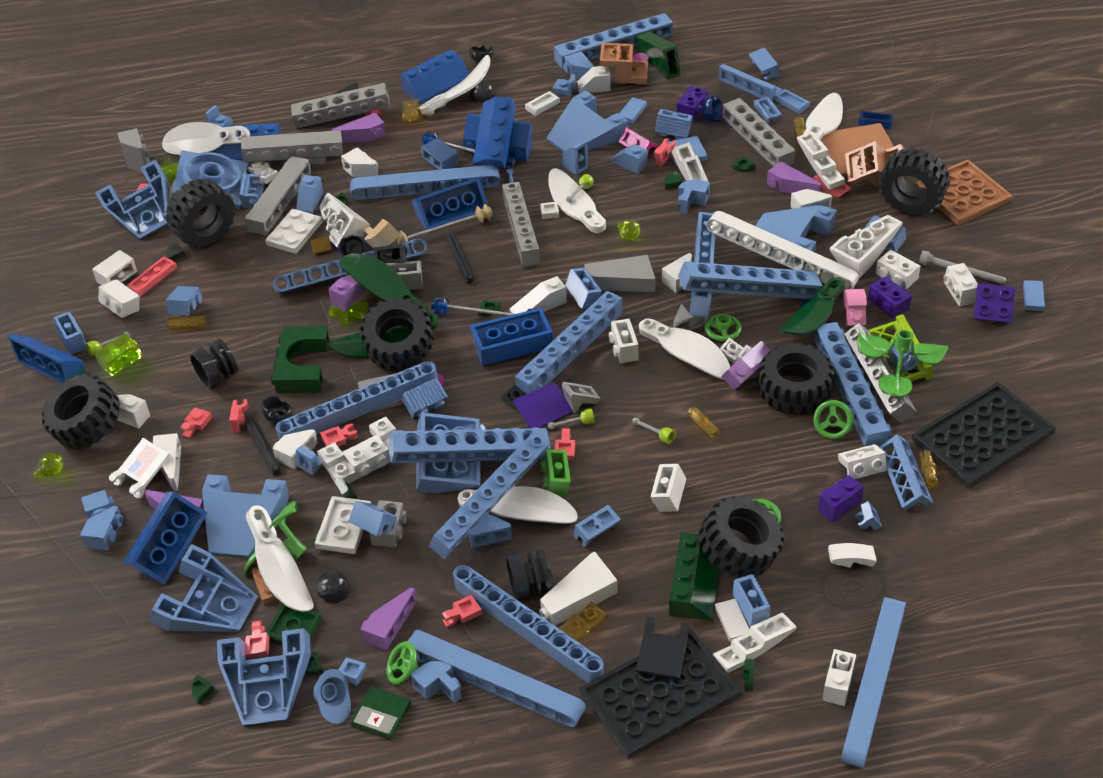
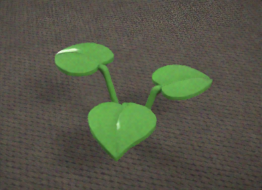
[857,330,948,397]
[243,501,307,577]

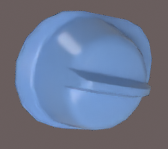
[313,669,351,724]

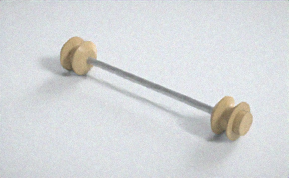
[392,204,493,245]

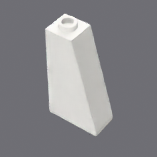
[539,552,618,626]

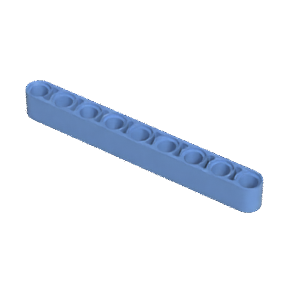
[350,165,500,200]
[273,239,427,294]
[276,362,438,441]
[453,565,604,683]
[840,597,906,768]
[407,630,586,727]

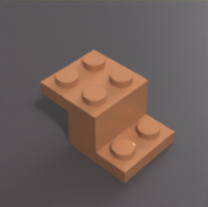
[600,43,648,85]
[845,141,906,188]

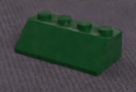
[669,532,719,621]

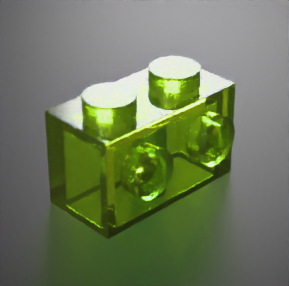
[94,333,142,377]

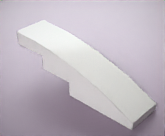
[797,132,845,190]
[713,613,797,673]

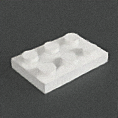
[266,208,323,254]
[314,496,371,554]

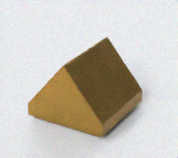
[311,236,332,255]

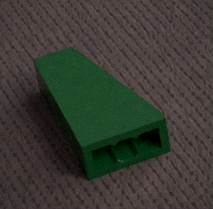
[636,31,681,80]

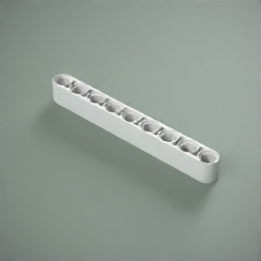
[706,211,859,290]

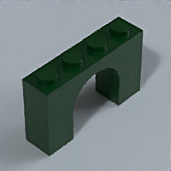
[271,326,330,393]

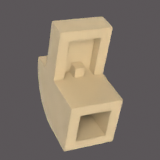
[363,219,400,249]

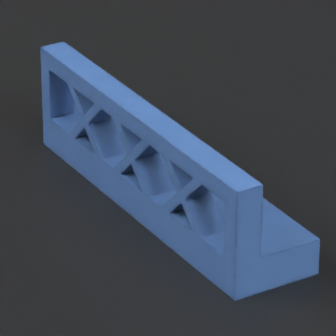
[719,64,782,102]
[879,434,933,510]

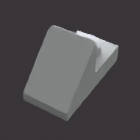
[673,304,708,330]
[562,382,601,413]

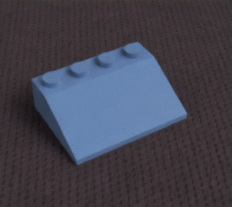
[416,412,480,494]

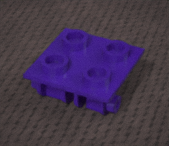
[973,283,1016,323]

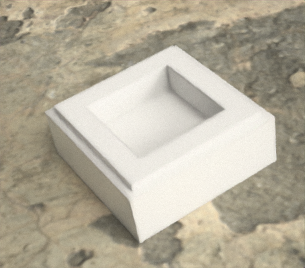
[540,202,559,219]

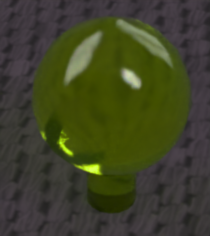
[617,219,640,240]
[32,453,63,479]

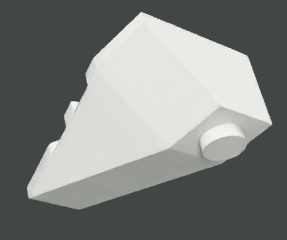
[319,192,370,248]
[830,215,903,278]

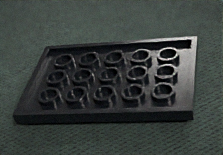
[911,382,1056,488]
[579,628,742,759]

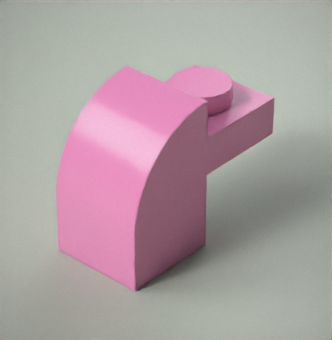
[843,289,867,326]

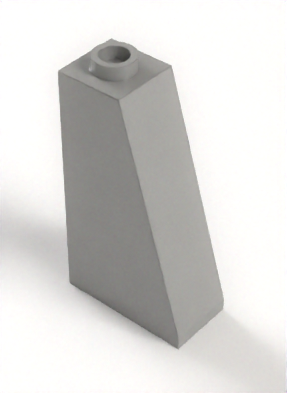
[584,255,655,292]

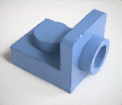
[553,74,578,96]
[205,105,233,126]
[296,445,323,475]

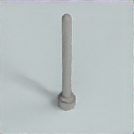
[919,250,1006,284]

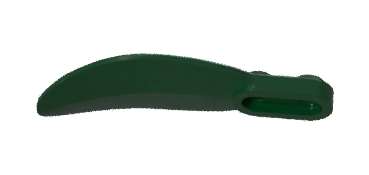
[340,254,429,313]
[778,278,845,334]
[330,313,439,358]

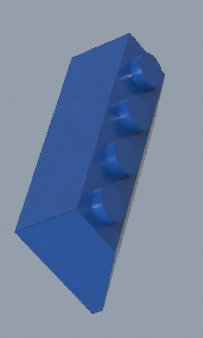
[400,50,469,104]
[472,97,516,168]
[463,113,533,161]
[213,123,281,161]
[411,177,489,230]
[470,308,553,366]
[7,334,87,384]
[123,491,207,585]

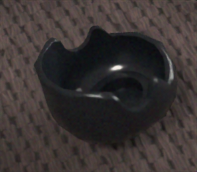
[469,45,494,64]
[470,80,495,102]
[338,234,367,257]
[261,395,292,423]
[315,571,350,603]

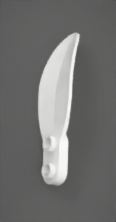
[419,55,490,116]
[803,93,843,141]
[162,122,250,155]
[549,168,606,233]
[639,318,730,379]
[457,486,578,524]
[246,505,313,612]

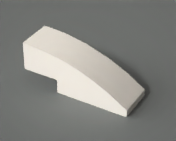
[672,142,708,182]

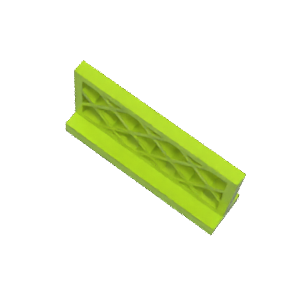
[868,314,933,381]

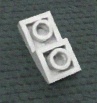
[247,161,278,184]
[720,338,752,363]
[828,543,877,568]

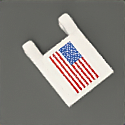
[109,438,170,499]

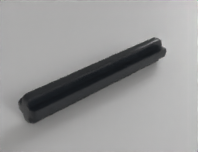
[446,233,474,283]
[244,418,281,475]

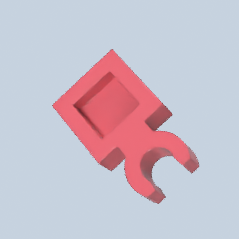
[320,424,358,447]

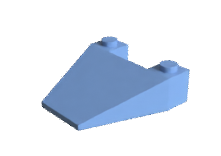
[546,91,628,152]
[95,160,169,240]
[755,205,837,259]
[202,474,289,558]
[149,544,258,632]
[217,628,311,726]

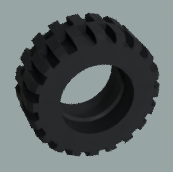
[878,148,950,216]
[166,179,235,248]
[360,297,434,371]
[758,343,834,415]
[42,374,120,450]
[699,496,784,578]

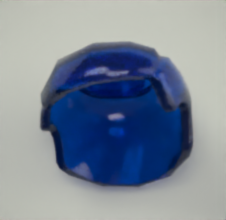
[702,95,723,120]

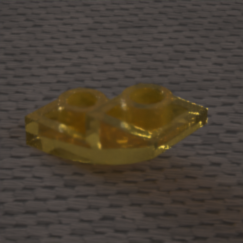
[402,98,420,123]
[560,601,608,642]

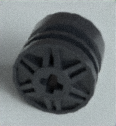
[189,339,238,388]
[506,548,552,600]

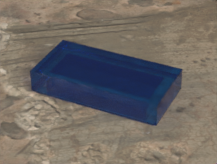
[858,111,893,129]

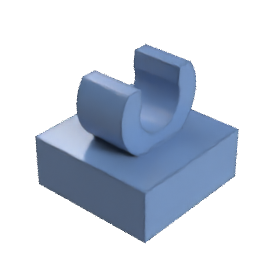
[855,502,882,531]
[338,657,367,687]

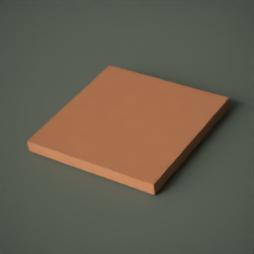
[821,123,894,178]
[914,160,1013,226]

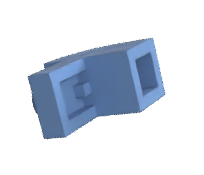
[678,180,710,214]
[411,661,461,703]

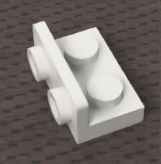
[838,444,887,479]

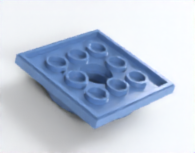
[172,150,248,209]

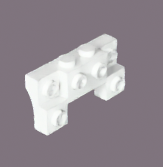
[317,417,396,486]

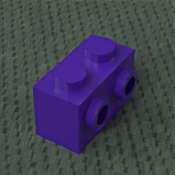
[677,86,710,121]
[868,276,912,319]
[818,475,864,523]

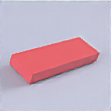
[126,257,177,296]

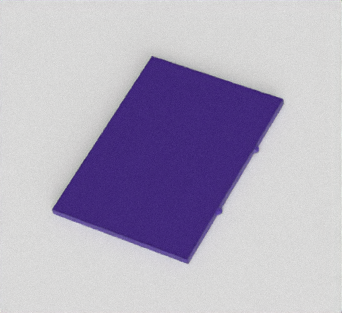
[513,382,573,429]

